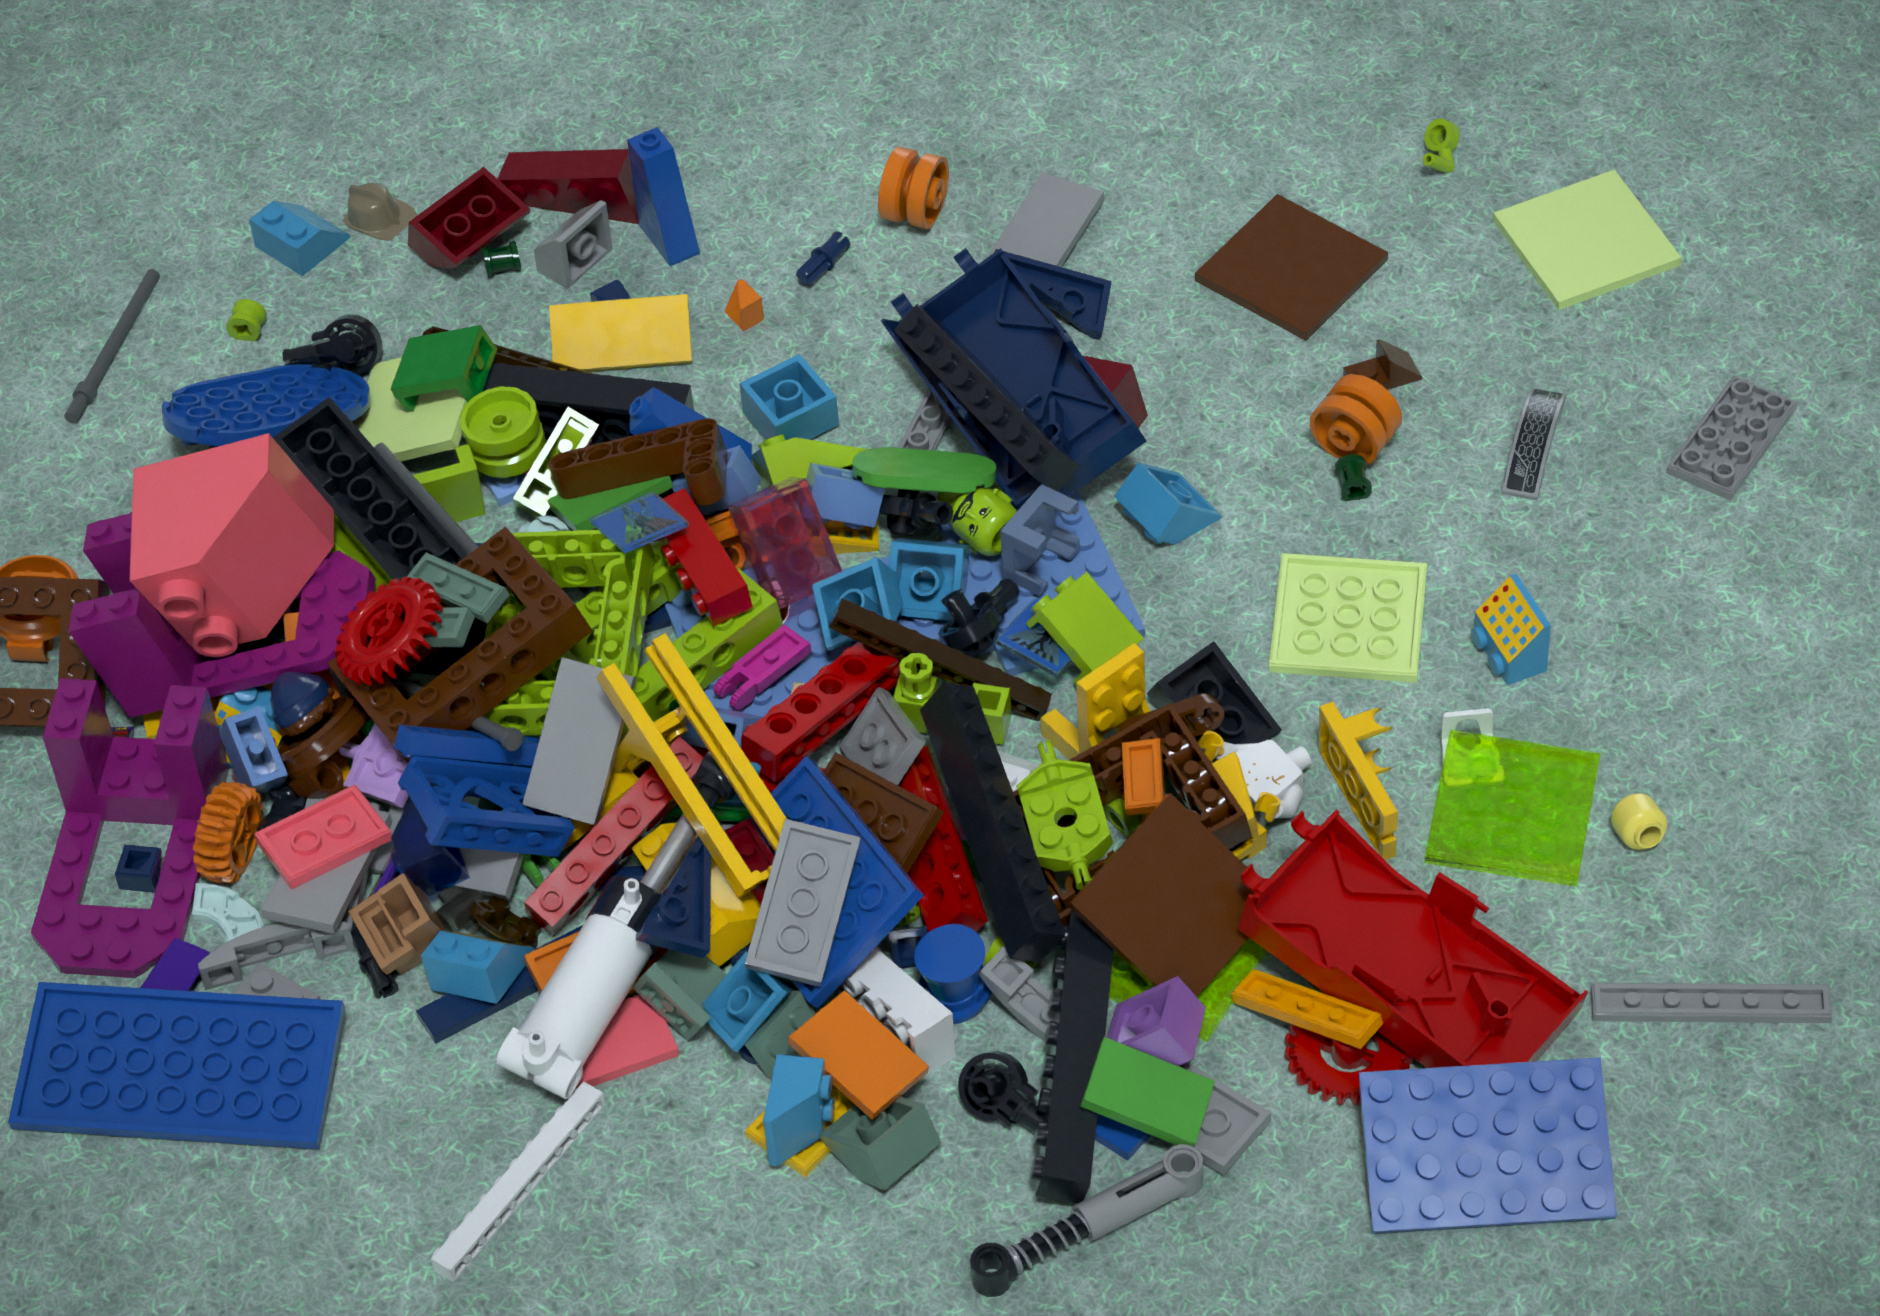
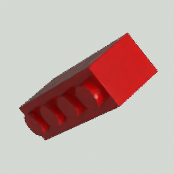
[645,488,753,627]

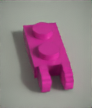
[713,624,812,711]

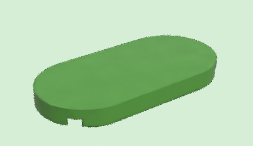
[852,447,996,494]

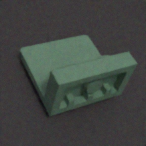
[632,949,726,1041]
[744,991,816,1079]

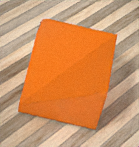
[725,279,764,331]

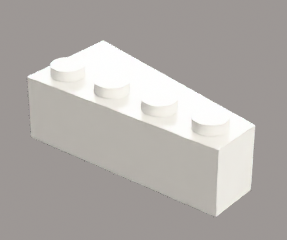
[836,946,957,1077]

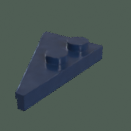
[994,249,1112,340]
[636,836,711,958]

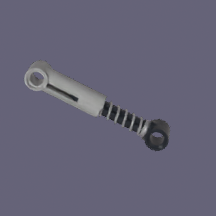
[970,1144,1203,1297]

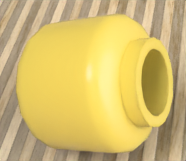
[1611,793,1668,850]

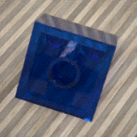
[391,798,470,897]

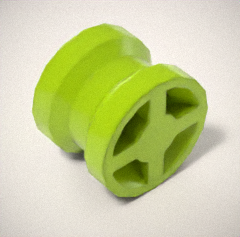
[226,299,267,341]

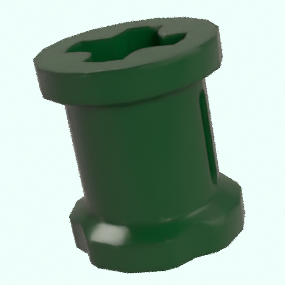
[481,241,521,277]
[1334,454,1372,501]

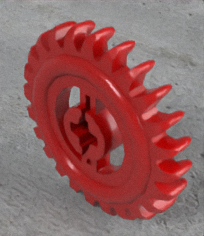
[335,577,443,686]
[1284,1024,1414,1105]

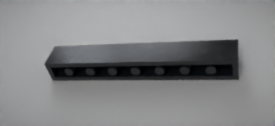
[894,304,1080,492]
[920,682,1066,962]
[1030,910,1114,1204]

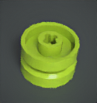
[460,386,546,478]

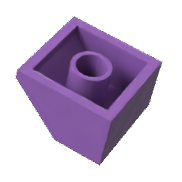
[1107,976,1206,1067]

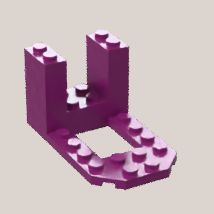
[68,512,376,718]
[31,678,229,978]

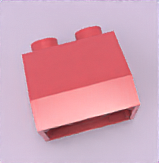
[130,433,334,657]

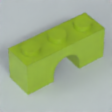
[893,674,1012,745]

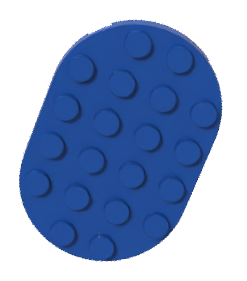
[162,364,370,446]

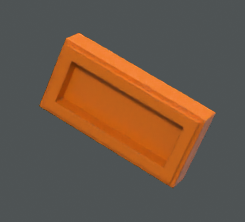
[1122,738,1165,816]

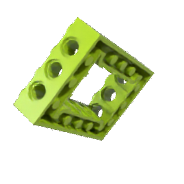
[483,528,655,736]
[533,541,783,747]

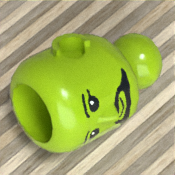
[938,486,1017,556]

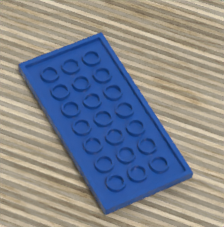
[8,982,345,1149]

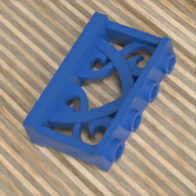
[398,756,575,857]

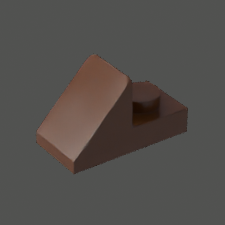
[1343,339,1422,390]

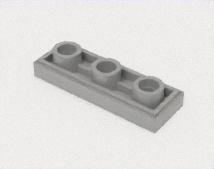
[898,388,952,451]

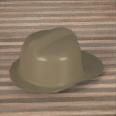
[343,183,418,241]

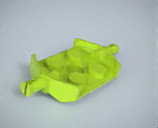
[1016,740,1113,890]

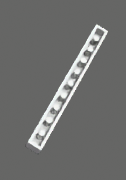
[431,1081,605,1282]

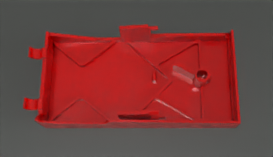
[1238,809,1588,1068]

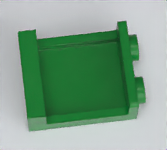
[390,325,497,412]

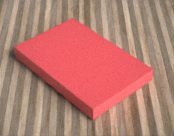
[254,784,393,890]
[576,994,679,1088]

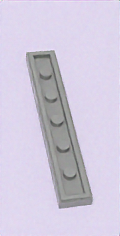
[1591,983,1833,1023]

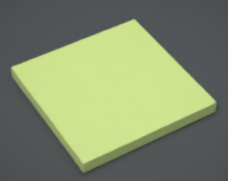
[1493,169,1682,310]
[353,357,467,462]
[1269,553,1427,683]

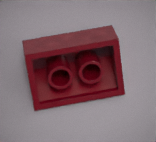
[408,167,530,268]

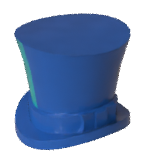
[914,924,992,1024]

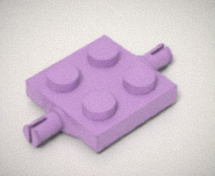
[339,723,409,809]

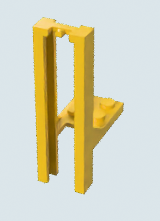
[596,633,787,897]
[1040,643,1267,861]

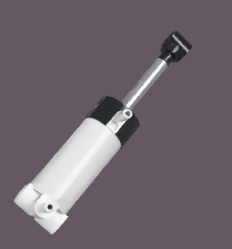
[496,751,736,1099]

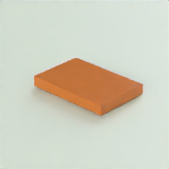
[788,990,929,1120]

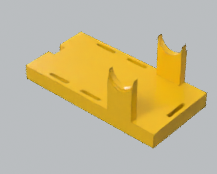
[1318,702,1398,860]

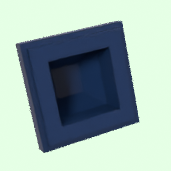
[889,926,928,968]

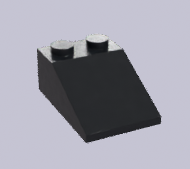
[1147,641,1282,762]

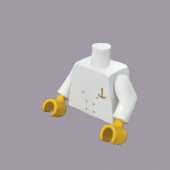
[1198,731,1312,826]

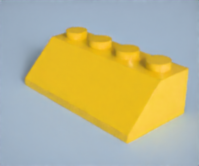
[632,823,760,967]

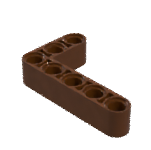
[548,418,728,506]

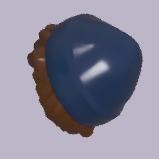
[270,672,335,737]

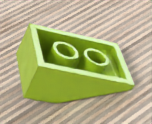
[751,434,869,494]

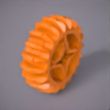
[193,782,263,884]

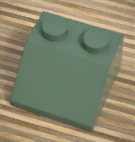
[819,1097,941,1190]

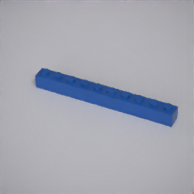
[394,724,540,768]

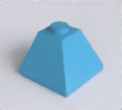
[703,951,793,1053]

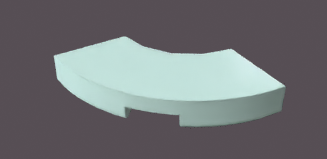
[192,883,264,942]

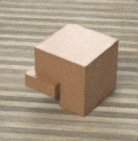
[348,873,446,975]

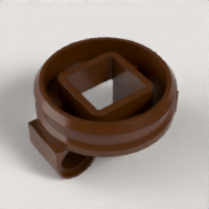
[277,695,368,799]

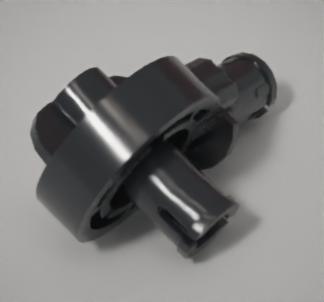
[282,314,382,375]
[879,489,953,535]
[938,578,1020,657]
[958,1051,1044,1134]

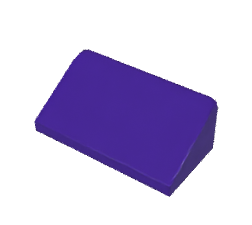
[140,938,210,991]

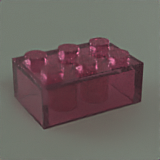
[727,477,842,609]

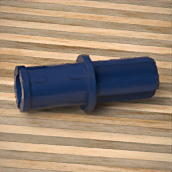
[796,231,851,286]

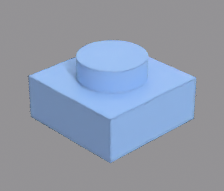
[484,473,525,507]

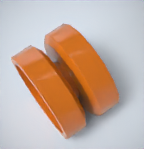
[878,147,949,229]
[1310,374,1402,465]

